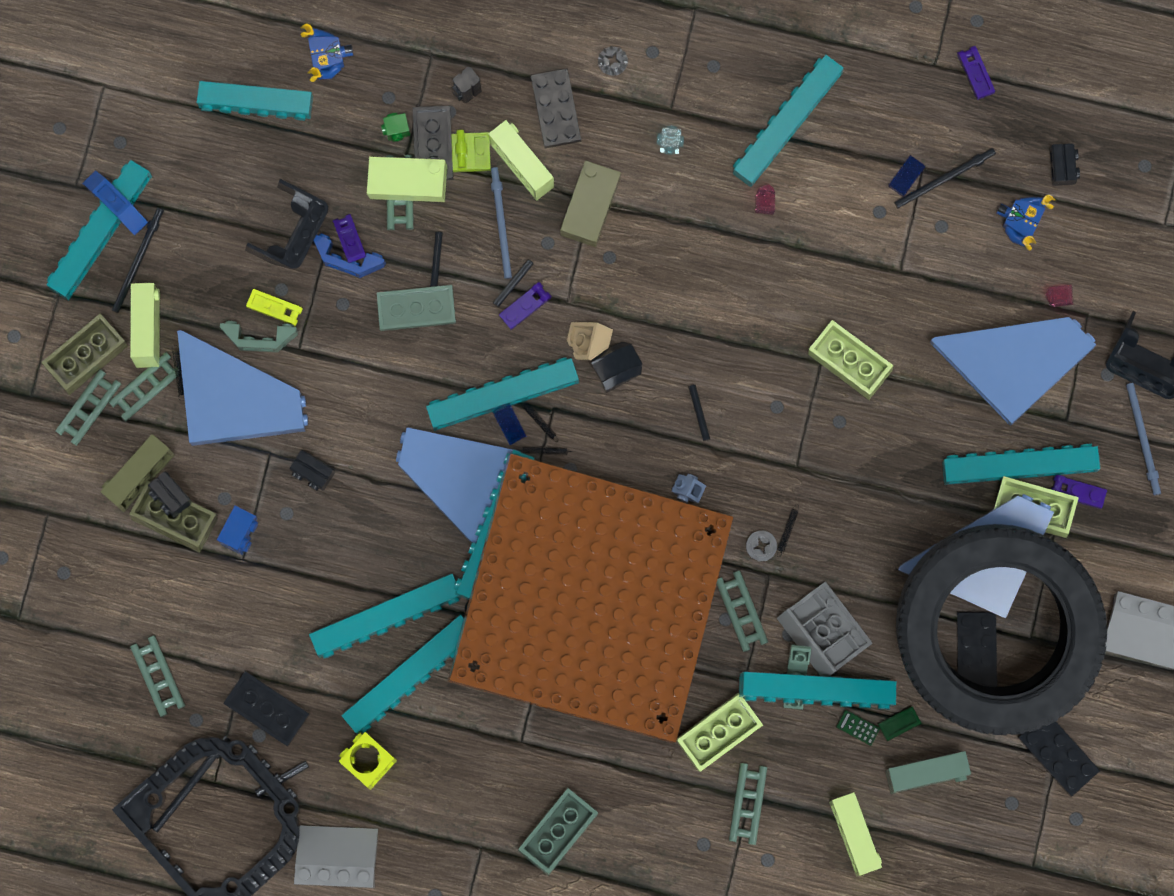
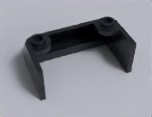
[245,179,328,269]
[1106,311,1174,399]

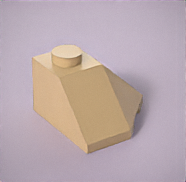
[567,322,613,360]

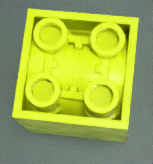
[339,732,397,790]

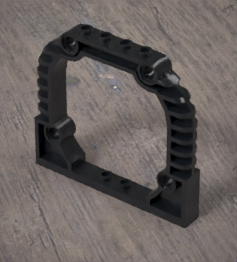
[112,737,300,896]

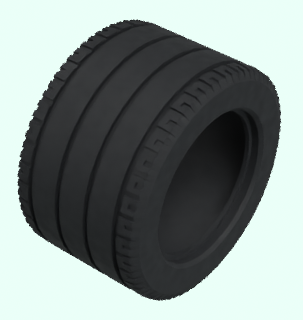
[896,524,1108,736]

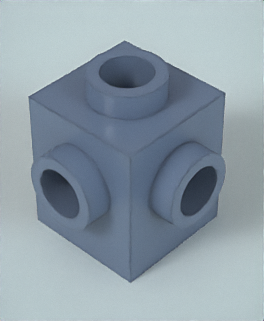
[671,474,706,503]

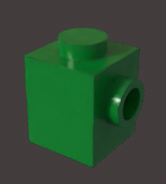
[381,113,411,142]

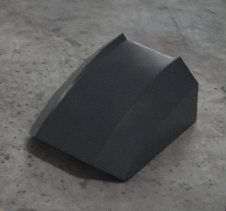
[588,342,643,393]

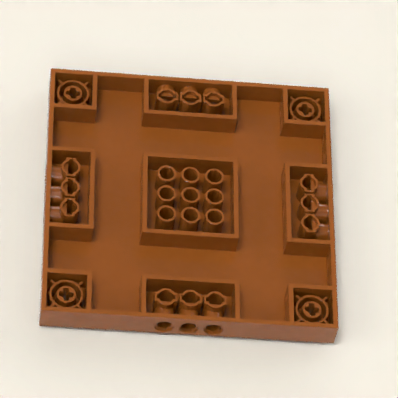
[448,454,733,743]

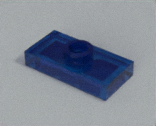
[888,155,926,197]
[492,403,526,445]

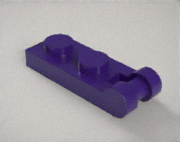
[957,46,995,100]
[333,214,366,263]
[499,282,552,330]
[1051,475,1107,509]

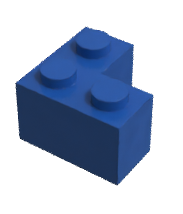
[217,506,258,555]

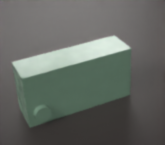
[885,751,971,794]
[518,788,598,876]

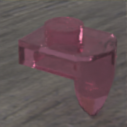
[755,184,775,215]
[1045,284,1074,307]

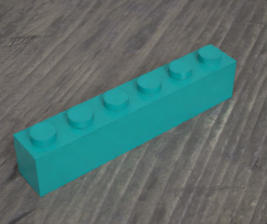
[197,81,313,121]

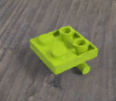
[451,130,491,172]

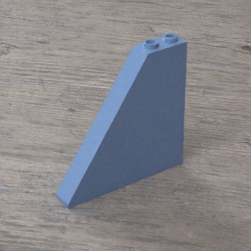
[930,317,1096,426]
[177,330,308,446]
[396,428,517,543]
[898,494,1054,618]

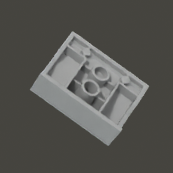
[777,582,873,677]
[1106,591,1174,669]
[294,825,378,888]

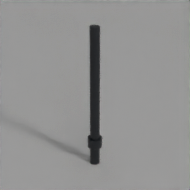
[894,148,996,209]
[111,208,164,313]
[152,735,231,833]

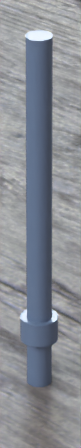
[491,167,512,279]
[1126,383,1161,496]

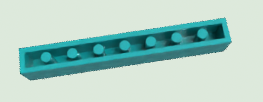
[733,55,844,187]
[46,160,152,301]
[426,357,579,431]
[942,444,1100,485]
[454,449,535,600]
[309,574,462,659]
[342,615,464,735]
[739,672,897,710]

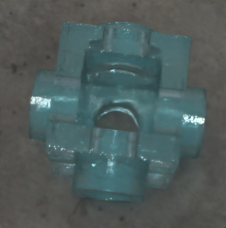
[657,126,684,155]

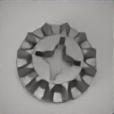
[598,46,628,76]
[746,531,777,561]

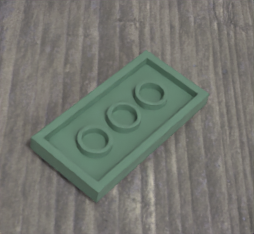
[377,285,456,331]

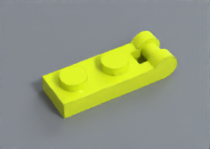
[246,289,303,326]

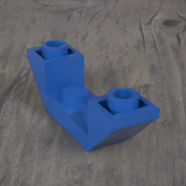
[82,170,148,236]
[314,233,386,278]

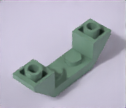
[220,321,298,352]
[784,645,811,710]

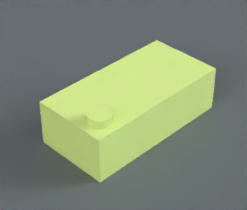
[488,120,554,201]
[367,157,447,202]
[130,283,160,368]
[808,320,893,400]
[994,476,1079,538]
[676,693,763,772]
[829,793,882,876]

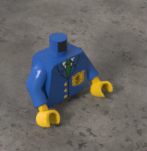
[300,24,354,82]
[996,195,1055,251]

